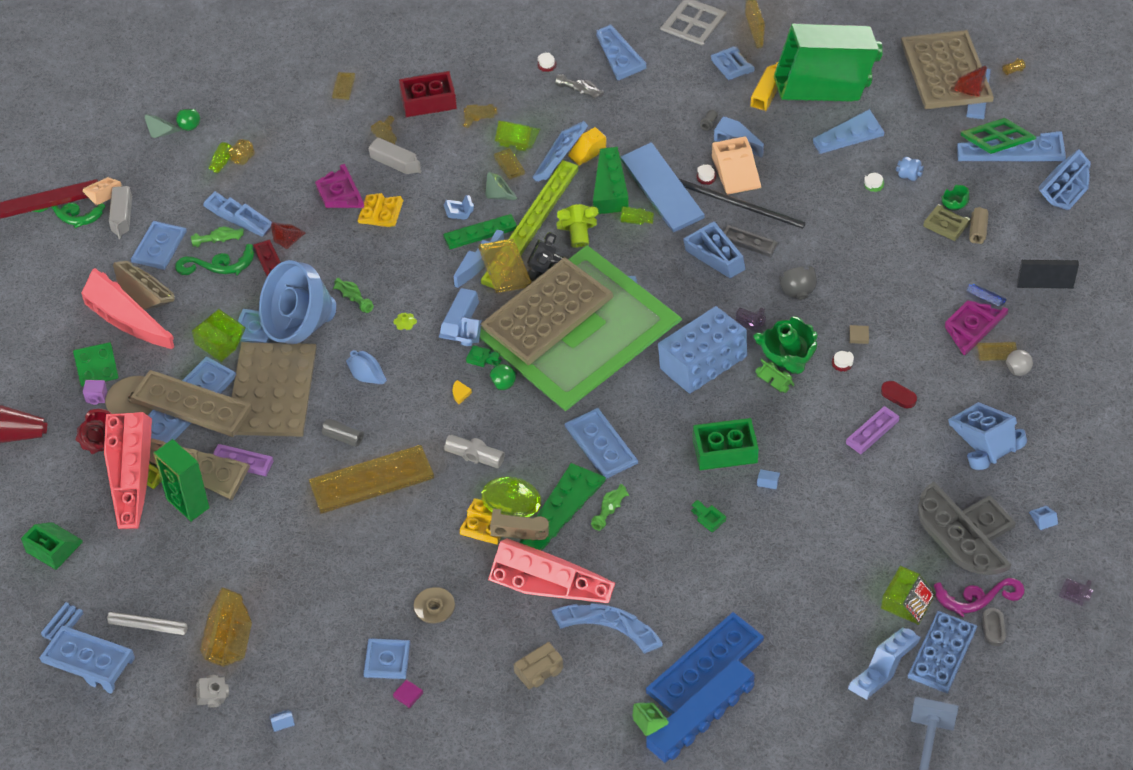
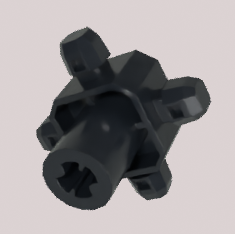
[527,232,564,281]

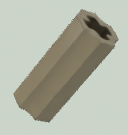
[969,207,989,244]

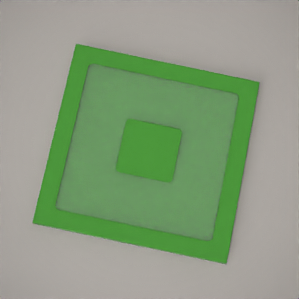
[480,245,682,411]

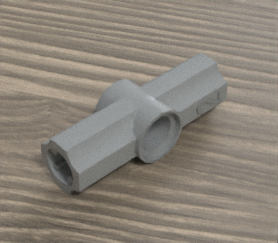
[444,434,505,468]

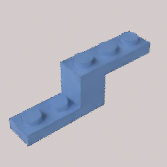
[848,627,921,700]

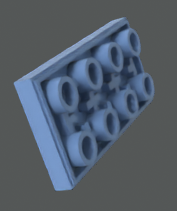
[908,611,977,694]

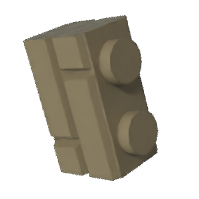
[514,642,563,689]

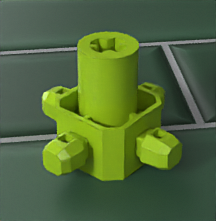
[556,204,598,248]

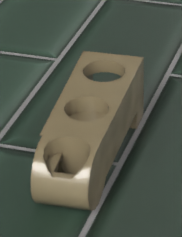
[490,509,549,540]

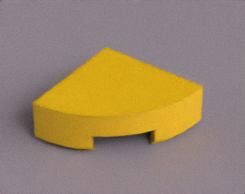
[452,380,472,404]

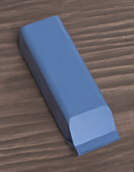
[439,288,479,341]

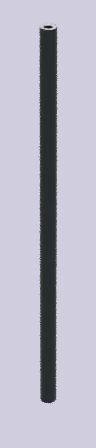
[678,178,806,229]

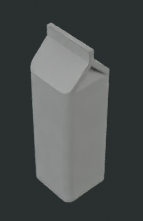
[369,137,421,174]
[109,186,132,239]

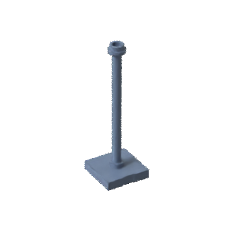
[911,697,959,770]

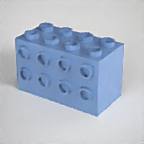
[658,306,747,394]

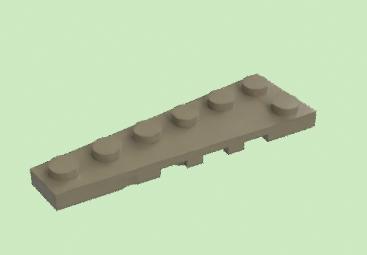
[150,438,250,500]

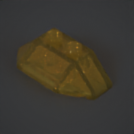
[200,587,252,667]

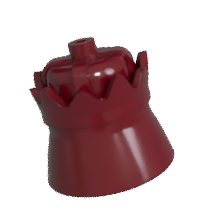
[75,409,112,454]

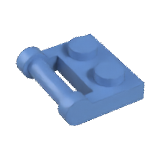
[711,46,755,81]

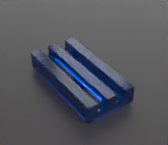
[966,284,1007,306]

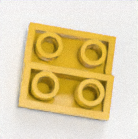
[358,193,403,227]
[460,498,512,545]

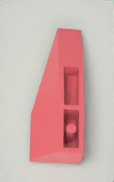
[82,268,174,349]
[104,412,152,529]
[488,538,615,603]

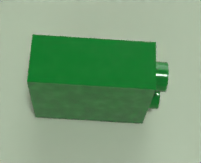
[773,24,883,101]

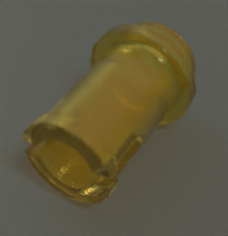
[1002,58,1026,75]

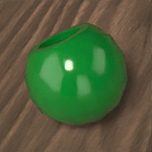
[176,109,200,131]
[489,364,516,390]

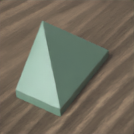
[145,114,181,138]
[485,172,517,200]

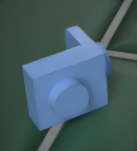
[444,195,474,220]
[455,317,482,346]

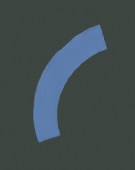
[552,603,663,653]

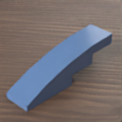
[203,191,274,237]
[454,230,504,288]

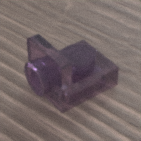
[736,307,766,331]
[1059,578,1093,606]

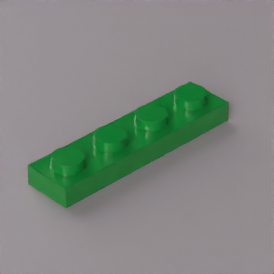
[443,214,517,250]

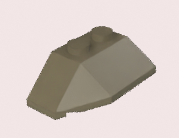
[113,261,175,310]

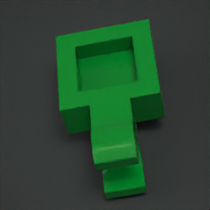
[466,345,501,367]
[691,500,726,533]

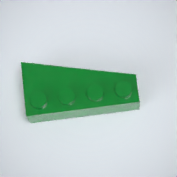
[593,147,628,214]

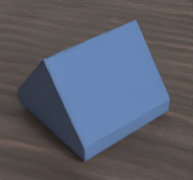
[269,709,295,732]

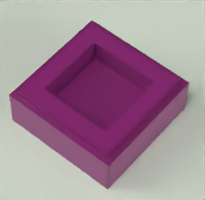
[393,679,423,708]

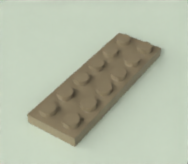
[131,370,252,437]

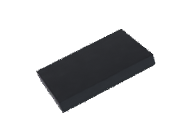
[1017,259,1079,289]

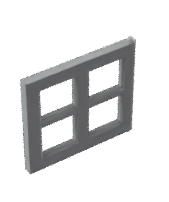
[660,0,727,45]

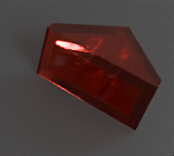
[954,66,987,97]
[271,222,306,249]

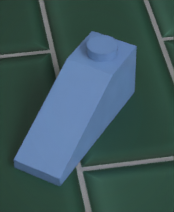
[714,116,764,157]

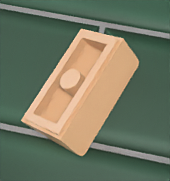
[83,177,121,205]

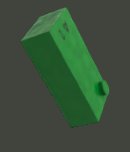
[154,439,210,522]

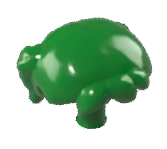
[753,316,818,374]

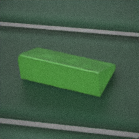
[632,703,668,736]

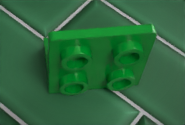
[73,342,119,387]

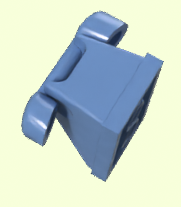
[948,402,1027,470]

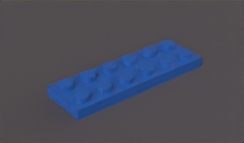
[646,612,764,714]

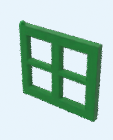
[961,118,1036,154]

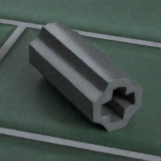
[321,419,364,447]

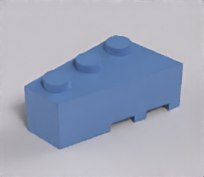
[683,222,746,278]

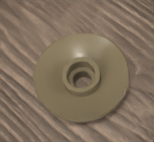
[414,587,455,623]

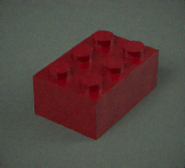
[399,71,457,117]

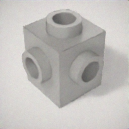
[196,675,229,707]

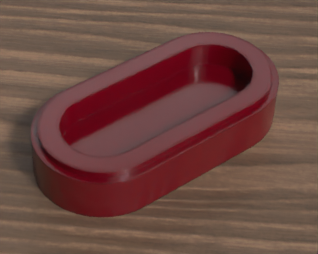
[881,381,917,409]

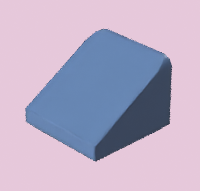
[757,469,780,489]
[1029,506,1058,530]

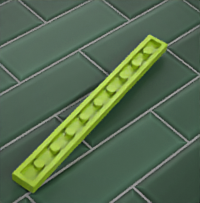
[481,160,578,290]

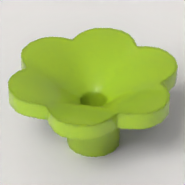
[393,313,417,330]

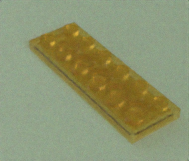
[309,445,434,514]

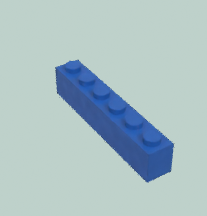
[646,658,754,763]

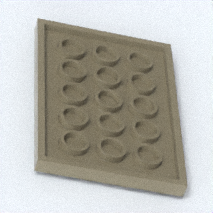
[901,30,994,109]
[481,257,614,365]
[232,342,317,437]

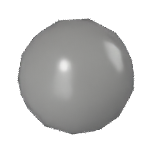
[1006,350,1033,376]

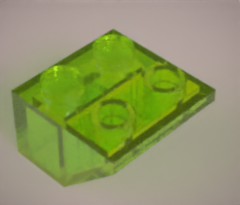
[192,309,246,362]

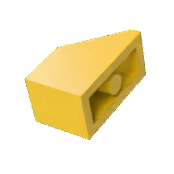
[568,127,606,166]

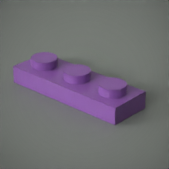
[846,406,900,454]
[213,444,274,476]

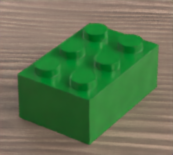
[692,418,759,471]

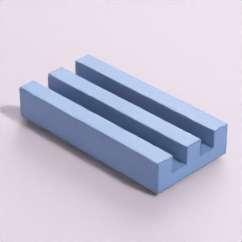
[41,602,84,640]

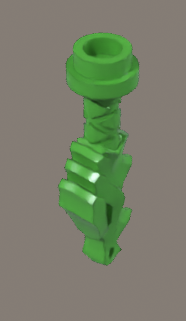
[191,226,244,247]
[333,278,374,313]
[591,484,629,531]

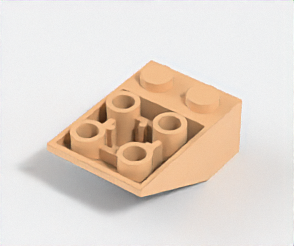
[712,136,761,195]

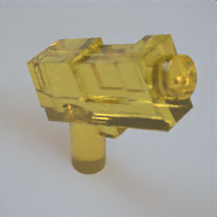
[463,104,497,128]
[371,115,397,144]

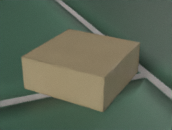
[849,325,869,344]

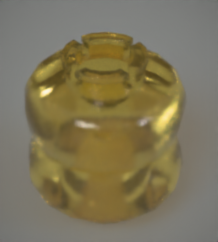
[229,139,255,165]

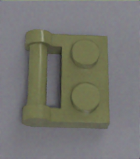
[923,204,971,241]

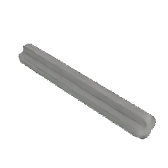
[107,612,188,635]

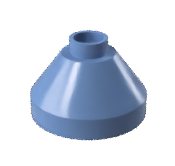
[259,260,336,344]

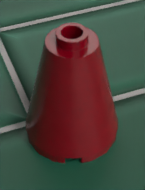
[0,405,48,443]

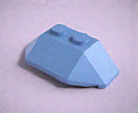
[1038,149,1091,210]

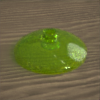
[481,476,541,517]

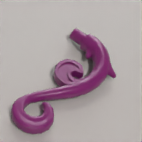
[934,578,1025,617]

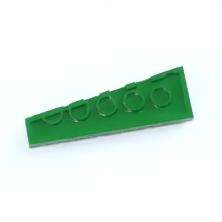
[519,463,606,551]

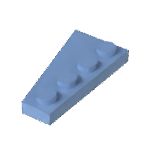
[597,25,646,81]
[813,109,884,154]
[532,121,588,181]

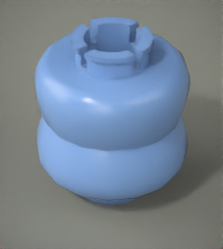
[896,157,924,181]

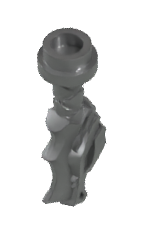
[555,74,604,99]

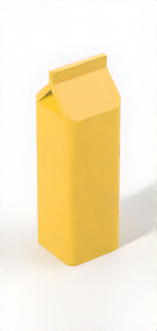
[751,62,778,111]

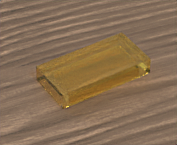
[332,72,355,100]
[494,148,525,180]
[977,342,1017,361]

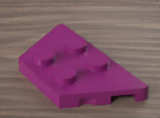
[315,164,364,208]
[945,300,1008,355]

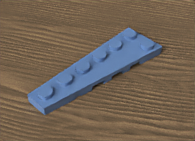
[957,132,1066,161]

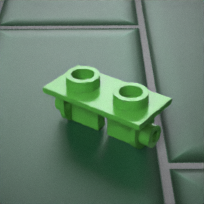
[755,359,794,393]

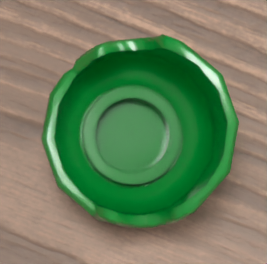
[941,185,969,210]

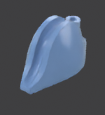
[346,350,387,384]

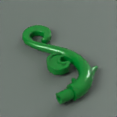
[33,203,106,228]
[175,244,254,275]

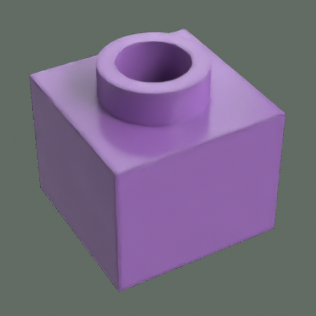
[83,380,108,405]

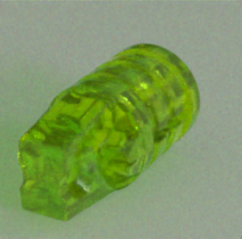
[209,142,234,173]
[621,206,654,225]

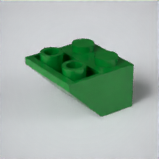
[21,522,83,570]

